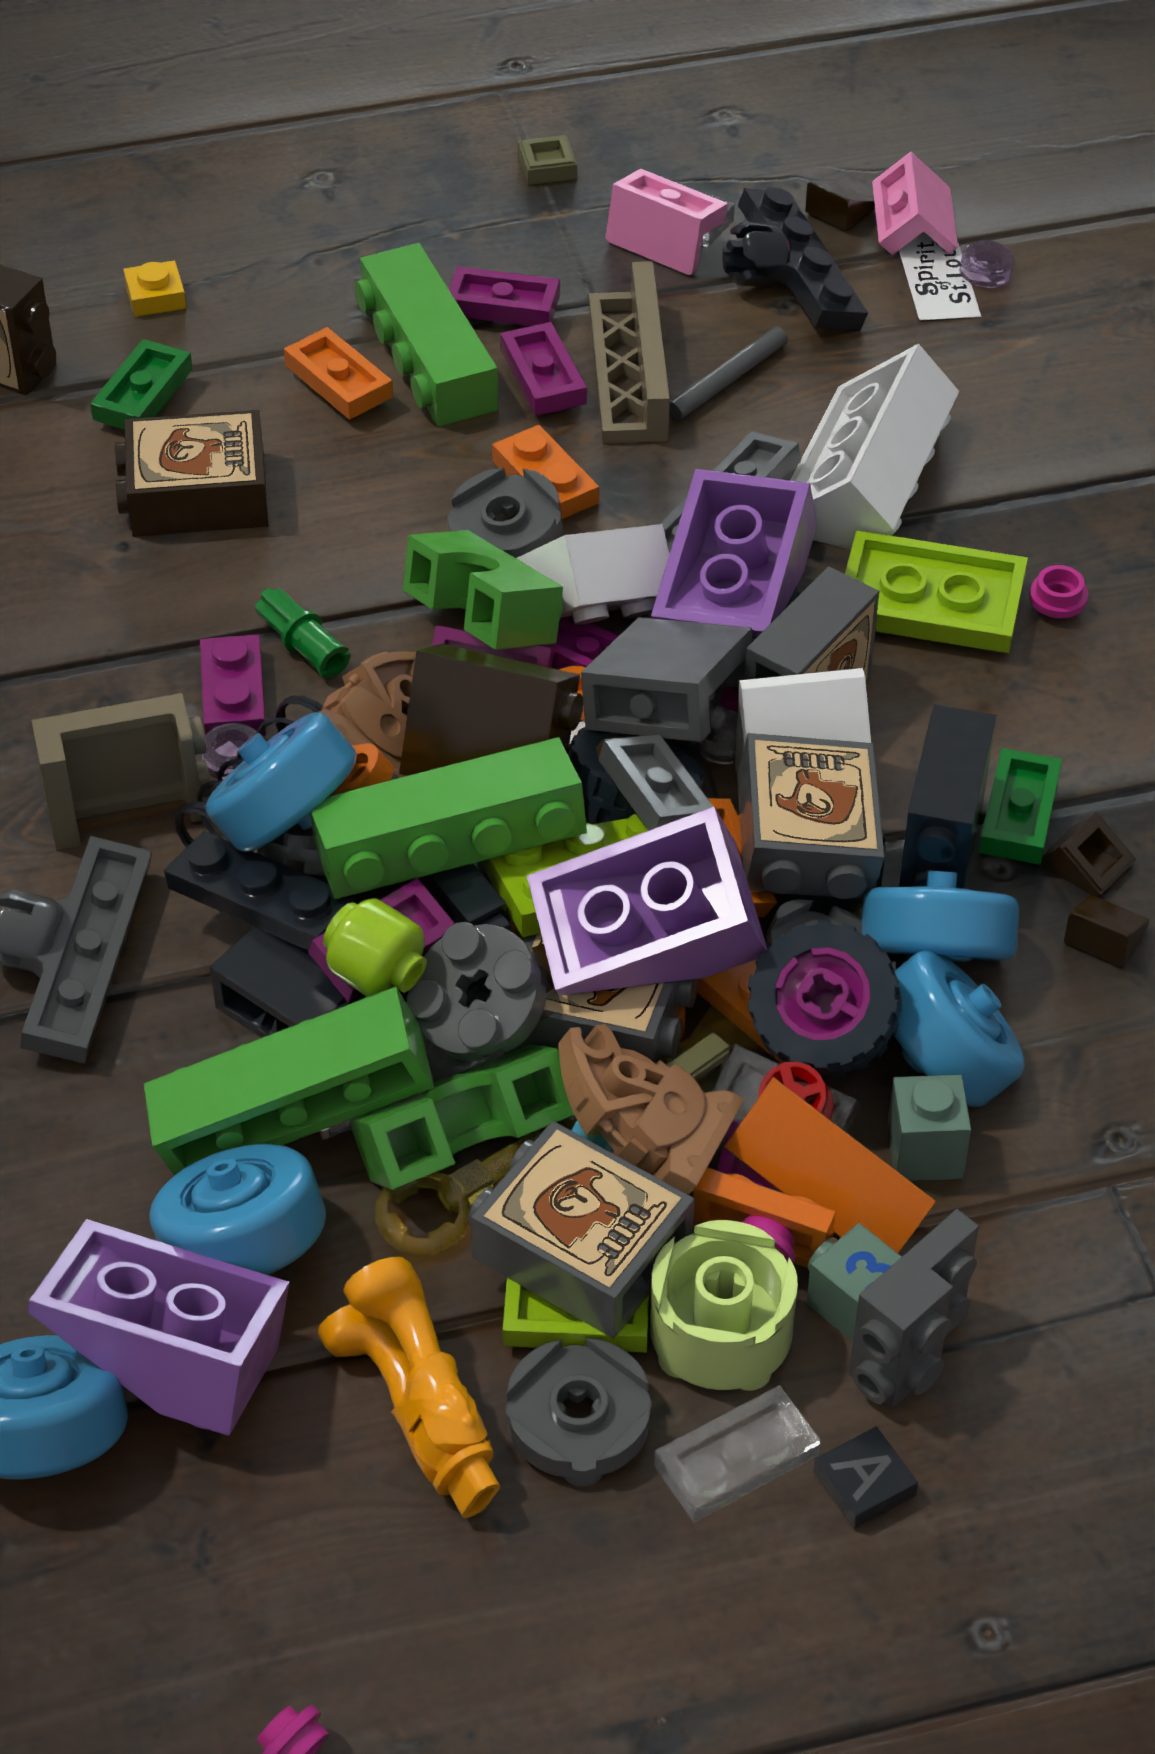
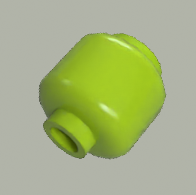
[323,898,427,996]

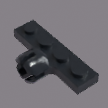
[722,187,868,330]

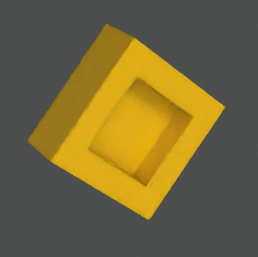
[123,260,186,317]

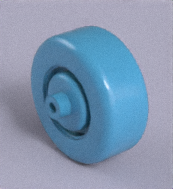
[206,712,357,852]
[861,871,1019,962]
[895,951,1025,1107]
[149,1144,326,1275]
[0,1335,128,1480]

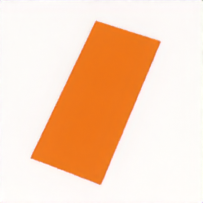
[725,1077,936,1253]

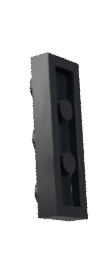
[164,831,358,951]

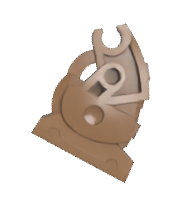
[319,651,416,778]
[558,1024,744,1195]

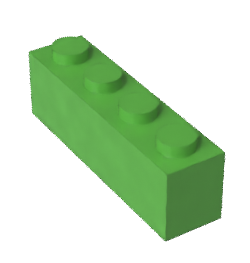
[355,243,499,427]
[310,737,587,899]
[144,987,434,1176]

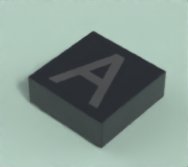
[813,1426,918,1529]

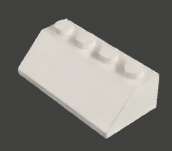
[790,343,959,550]

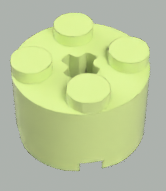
[650,1220,798,1391]

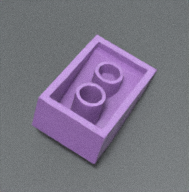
[651,469,817,637]
[527,807,767,995]
[28,1219,289,1436]

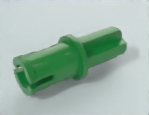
[255,588,351,679]

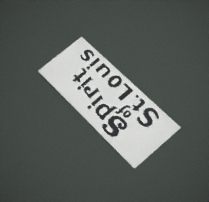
[899,232,981,320]

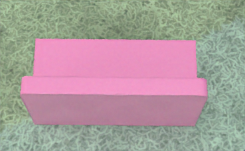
[872,152,958,255]
[606,169,728,275]

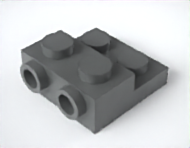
[849,1209,979,1410]

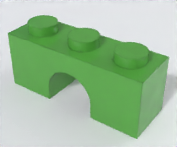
[403,530,563,650]
[348,1044,574,1190]

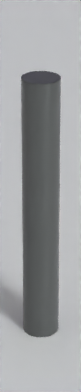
[669,326,788,422]

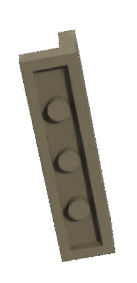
[589,261,670,444]

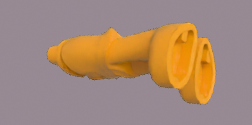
[317,1257,500,1518]

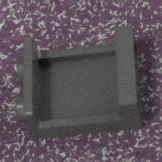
[581,617,753,742]

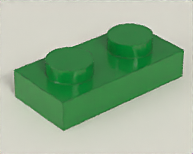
[90,339,193,430]
[978,748,1062,865]

